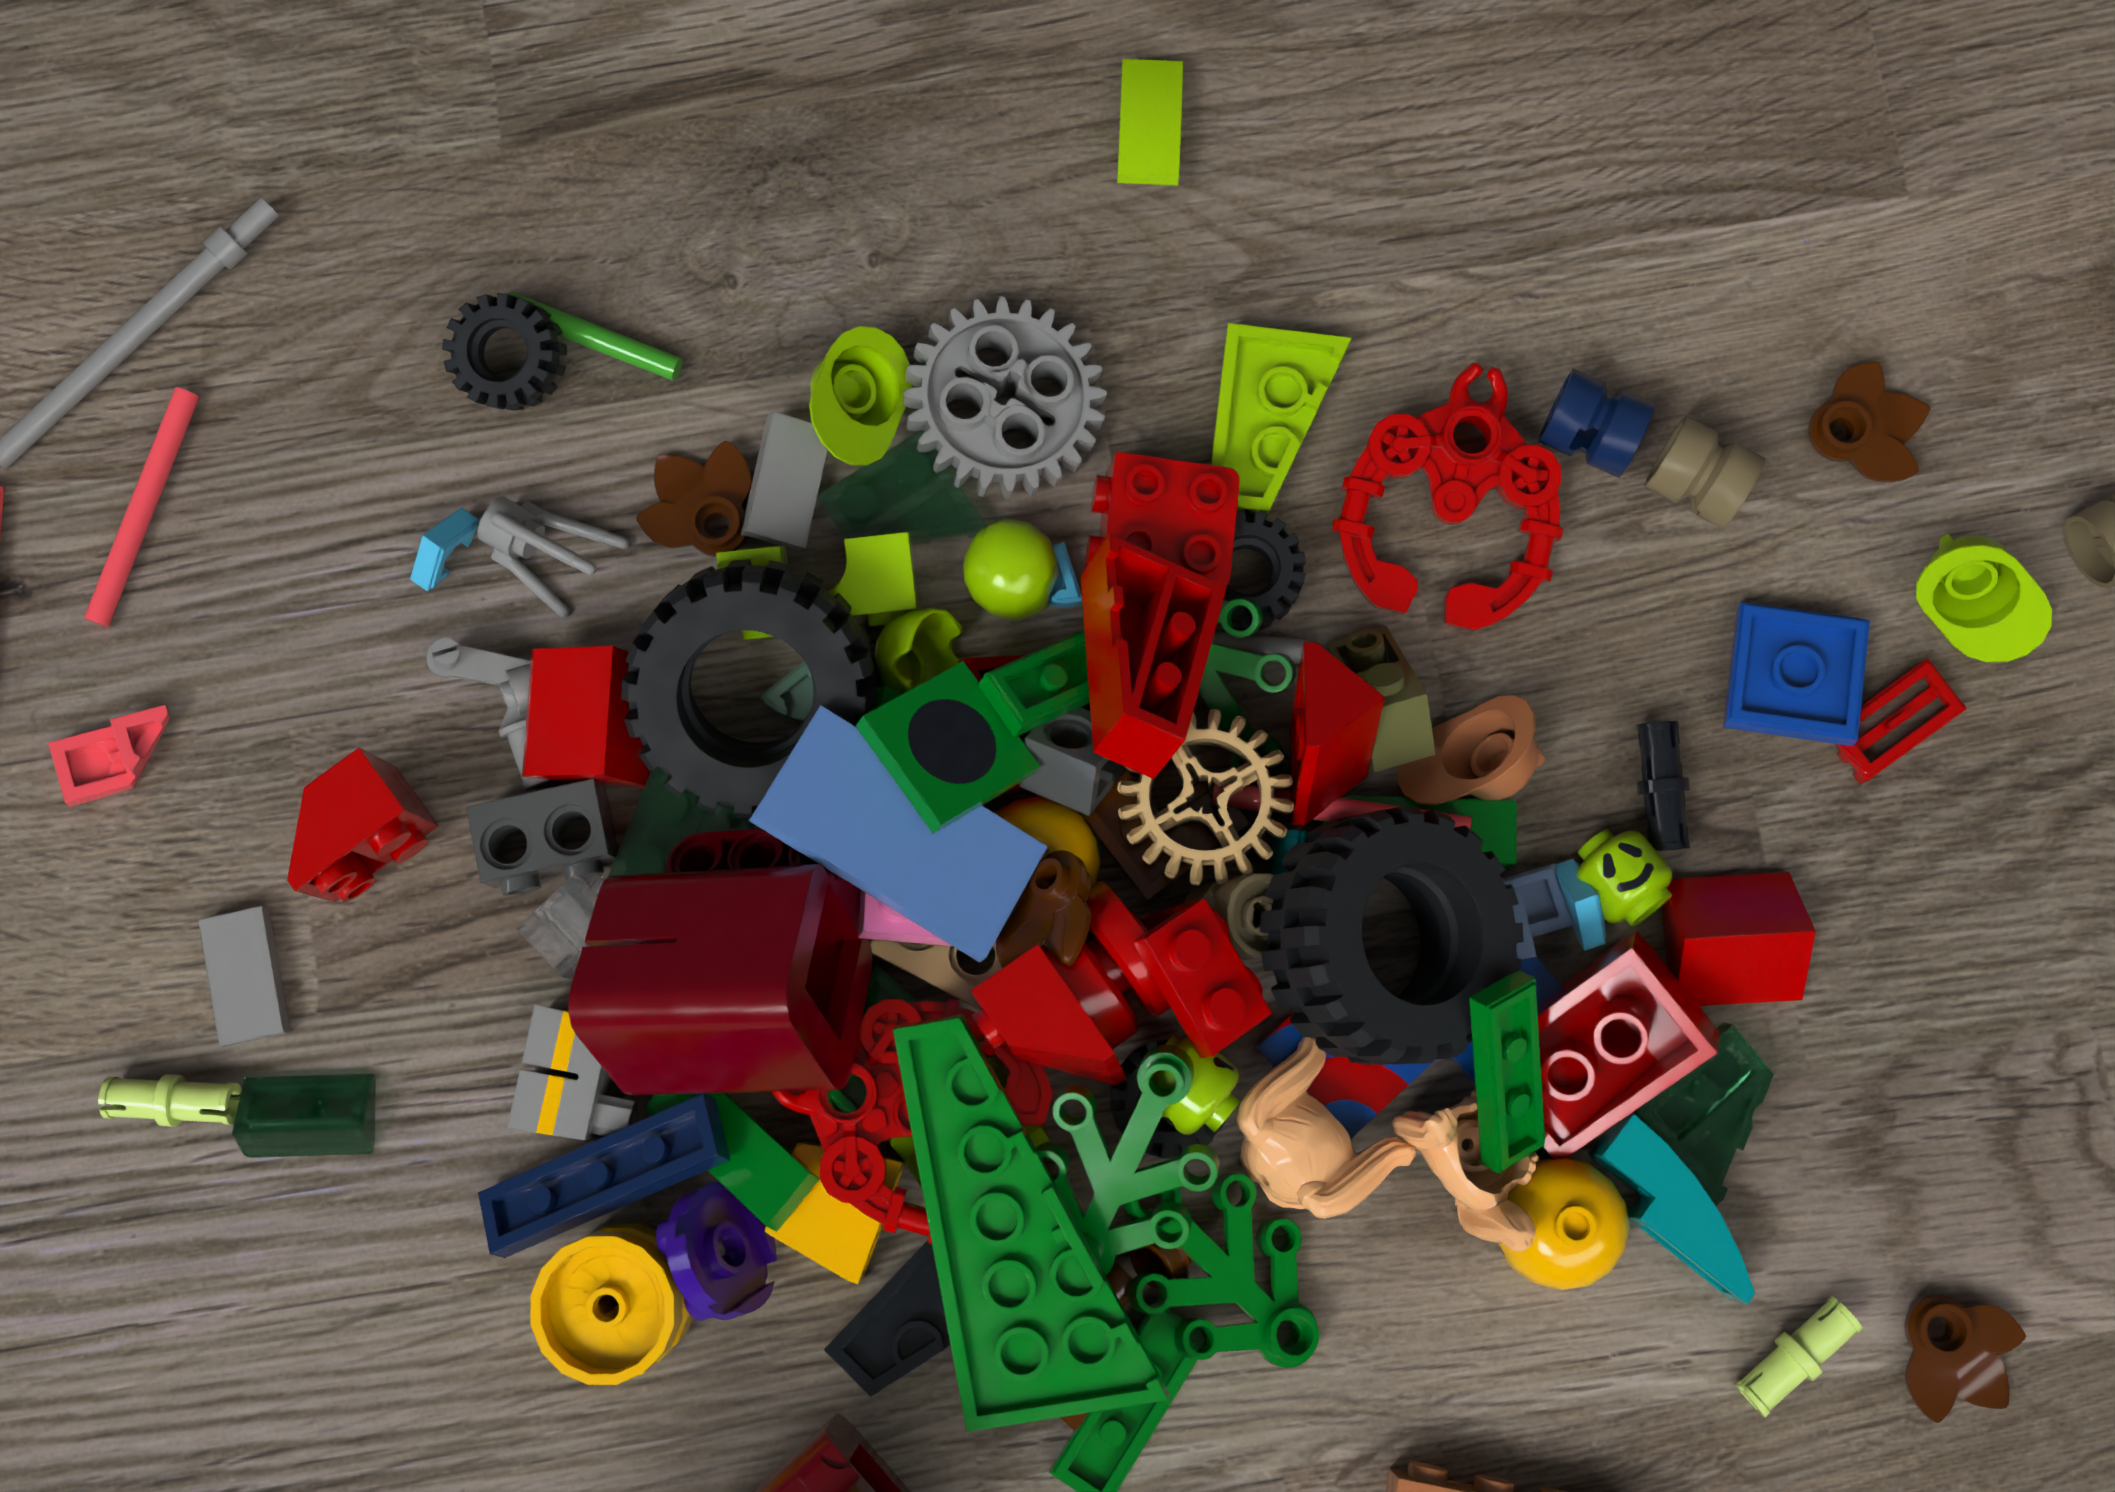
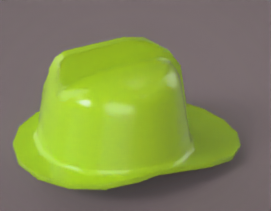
[809,326,912,466]
[1915,533,2052,662]

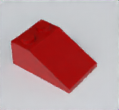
[1537,929,1720,1159]

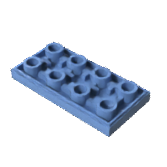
[749,705,1048,962]

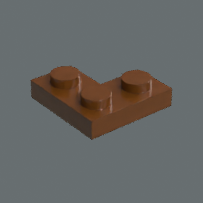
[1077,769,1249,903]

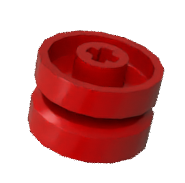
[1041,881,1171,1050]

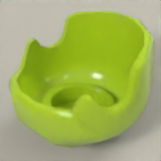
[963,518,1059,621]
[875,608,963,694]

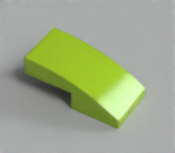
[1117,59,1183,186]

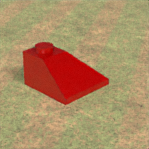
[971,944,1127,1086]

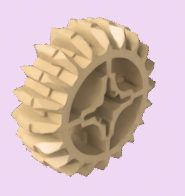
[1117,709,1294,886]

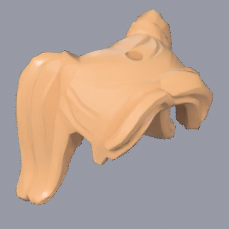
[1236,1037,1416,1219]
[1391,1089,1539,1252]

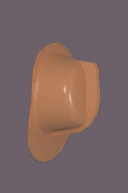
[1397,695,1545,805]

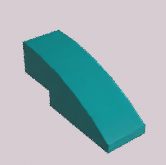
[1588,1114,1755,1305]

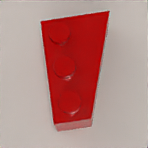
[1080,534,1227,779]

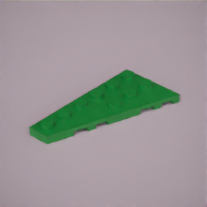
[893,1014,1169,1432]

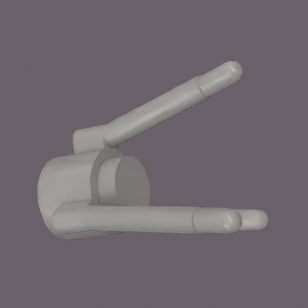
[477,496,630,618]

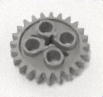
[903,296,1107,500]

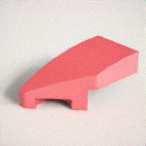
[48,705,170,807]

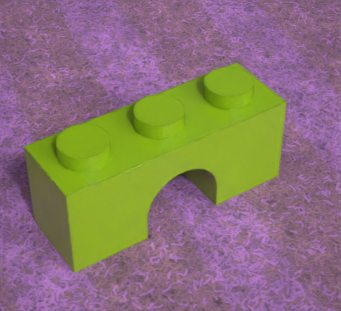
[716,532,919,640]

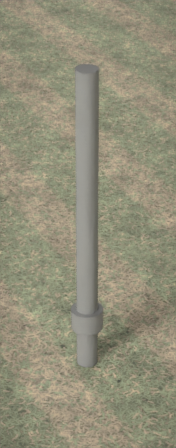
[0,197,279,469]

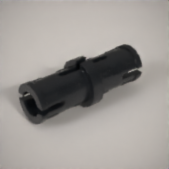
[1636,721,1691,851]

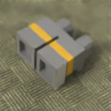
[507,1004,638,1140]

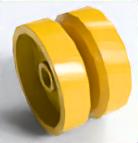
[530,1223,693,1385]

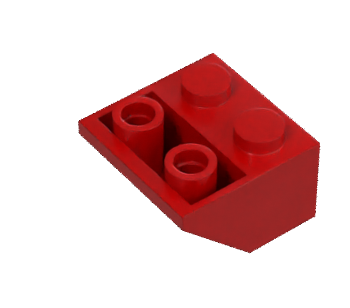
[287,747,439,902]

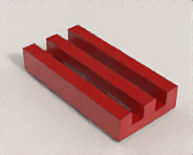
[1835,658,1967,784]

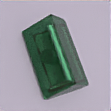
[232,1074,376,1158]

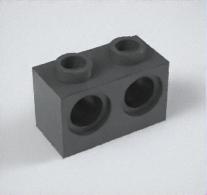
[1020,703,1127,816]
[466,779,620,896]

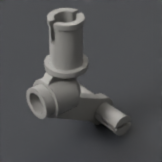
[426,637,558,791]

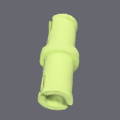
[98,1074,243,1127]
[1734,1296,1863,1418]

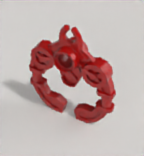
[1331,362,1563,631]
[772,998,1053,1244]

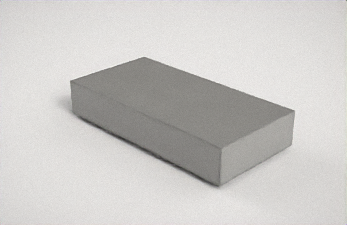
[741,411,827,551]
[198,906,291,1047]

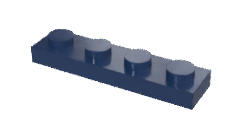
[478,1093,730,1258]

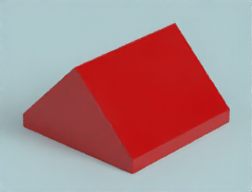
[1289,642,1385,826]
[522,646,653,789]
[1661,872,1816,1006]

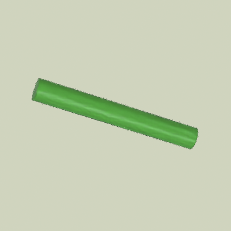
[509,291,683,381]

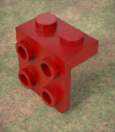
[1084,452,1240,587]
[1133,898,1272,1058]

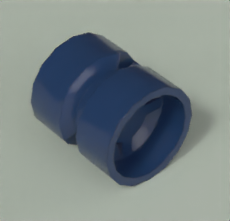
[1538,368,1655,478]

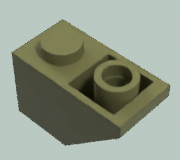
[1326,625,1435,773]

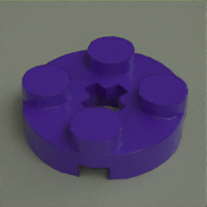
[656,1182,777,1321]

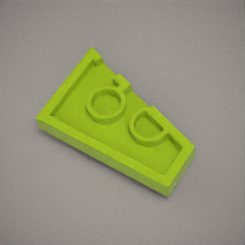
[1211,323,1352,517]

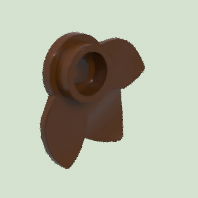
[1808,362,1930,482]
[636,441,752,557]
[995,850,1092,968]
[1905,1295,2026,1423]

